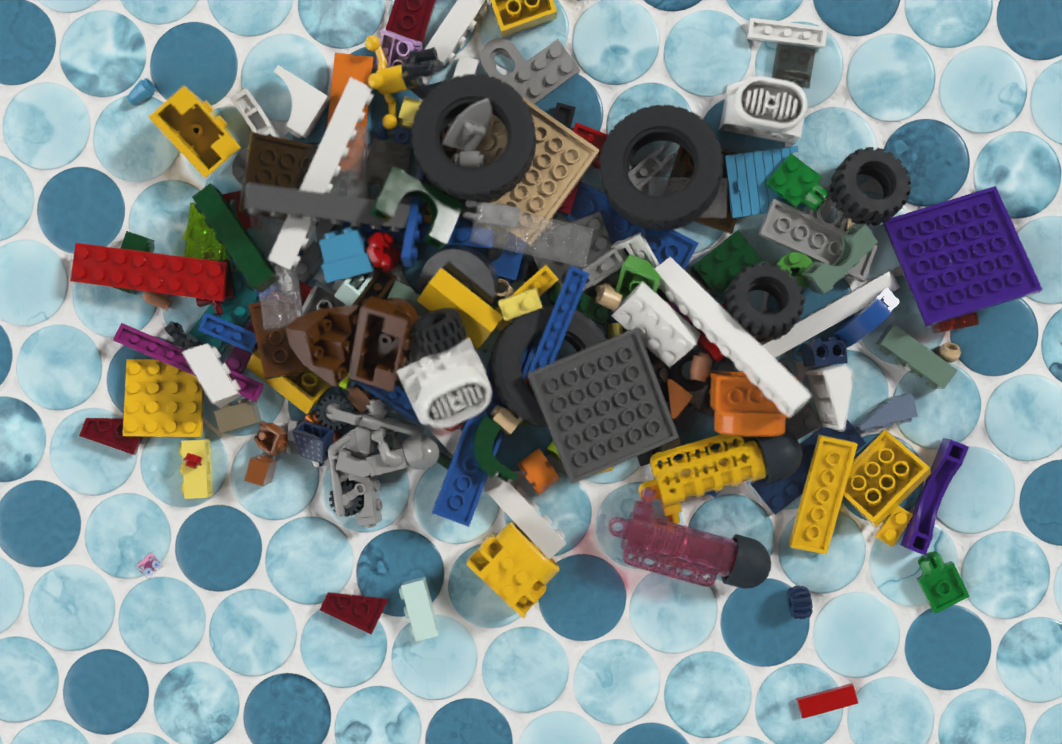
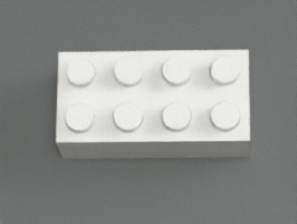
[611,281,701,367]

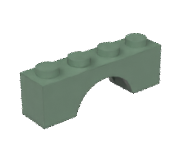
[801,224,878,294]

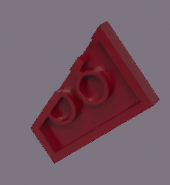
[79,418,142,455]
[319,592,389,635]

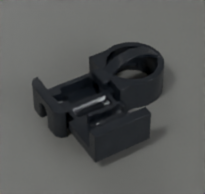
[164,321,204,351]

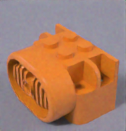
[709,371,797,436]

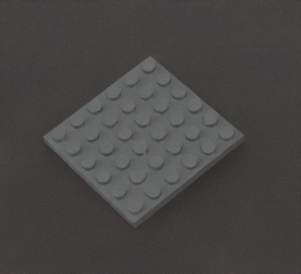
[527,328,679,484]

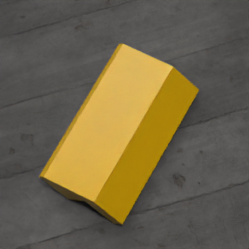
[416,268,503,349]

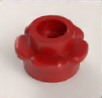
[183,453,202,469]

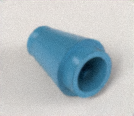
[127,78,157,106]

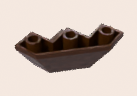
[286,305,360,387]

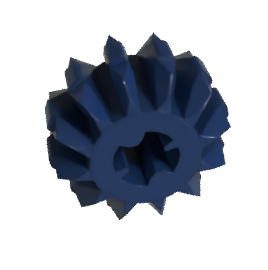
[787,586,813,619]

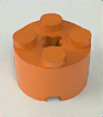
[517,449,561,495]

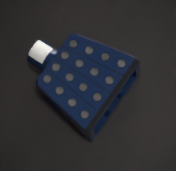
[292,420,334,467]

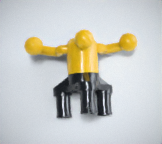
[365,35,442,130]

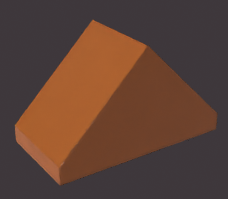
[667,379,694,420]

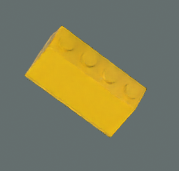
[247,349,332,415]

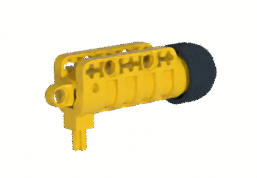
[638,431,802,527]

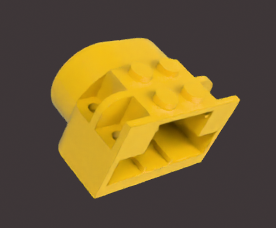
[148,85,241,178]
[466,522,560,619]

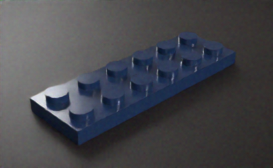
[751,418,866,515]

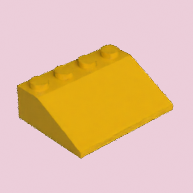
[843,429,931,528]

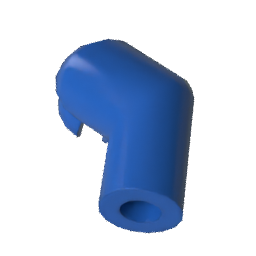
[374,120,398,141]

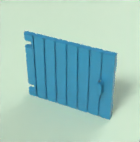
[724,146,805,218]

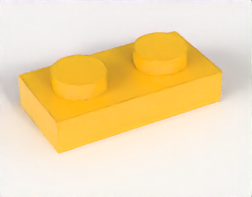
[875,506,913,547]

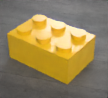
[489,0,557,38]

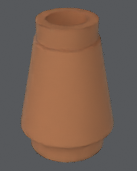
[142,291,173,311]

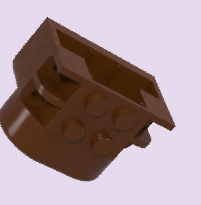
[348,296,418,392]

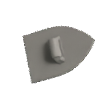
[442,98,492,151]

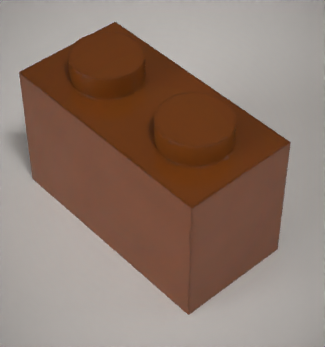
[244,453,278,486]

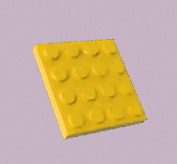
[123,359,204,437]

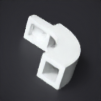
[230,87,280,138]

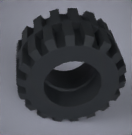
[411,308,467,354]

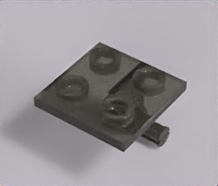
[771,44,816,89]

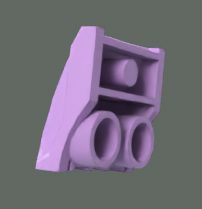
[373,29,423,69]

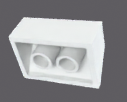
[182,344,241,408]

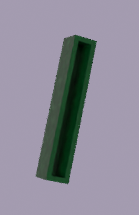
[192,183,280,293]

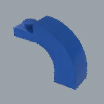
[832,288,900,348]

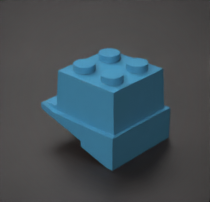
[319,226,374,283]

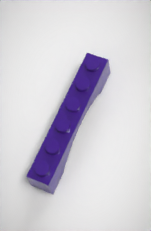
[900,438,969,555]

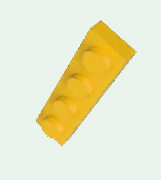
[495,264,559,331]

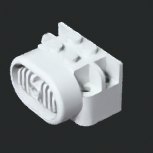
[719,76,807,144]
[397,338,493,428]

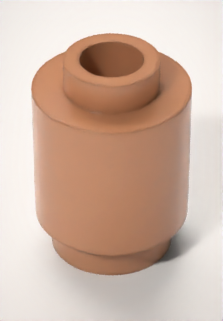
[689,352,713,382]

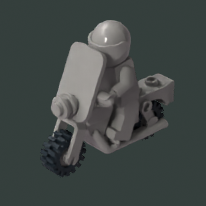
[317,394,439,528]

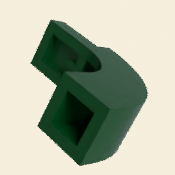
[472,416,518,483]

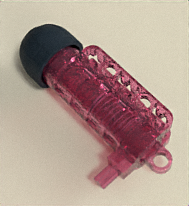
[609,487,771,589]

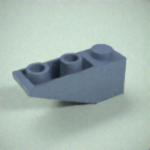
[855,393,918,433]

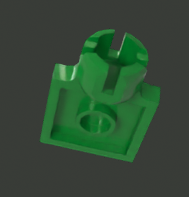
[766,154,829,211]
[916,551,970,614]

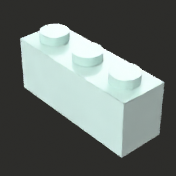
[399,577,440,642]

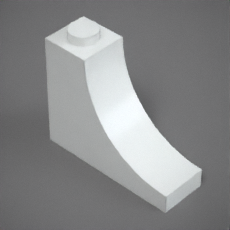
[274,65,330,140]

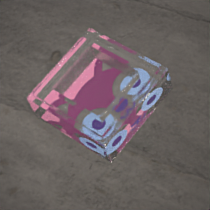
[135,552,164,580]

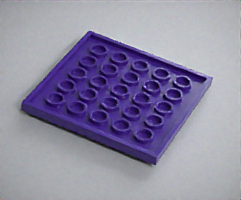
[883,186,1043,327]

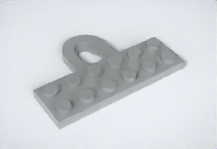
[480,38,580,105]
[758,186,878,282]

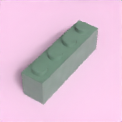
[876,325,958,390]

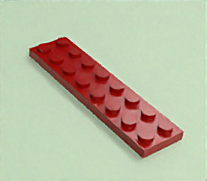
[70,243,229,302]

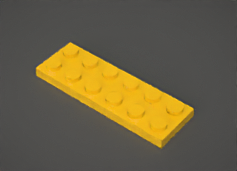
[788,435,858,555]

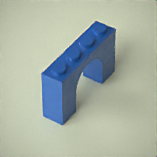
[444,217,526,284]

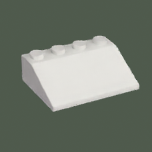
[806,365,854,430]

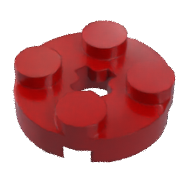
[367,232,402,272]

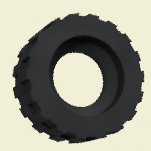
[670,349,713,392]

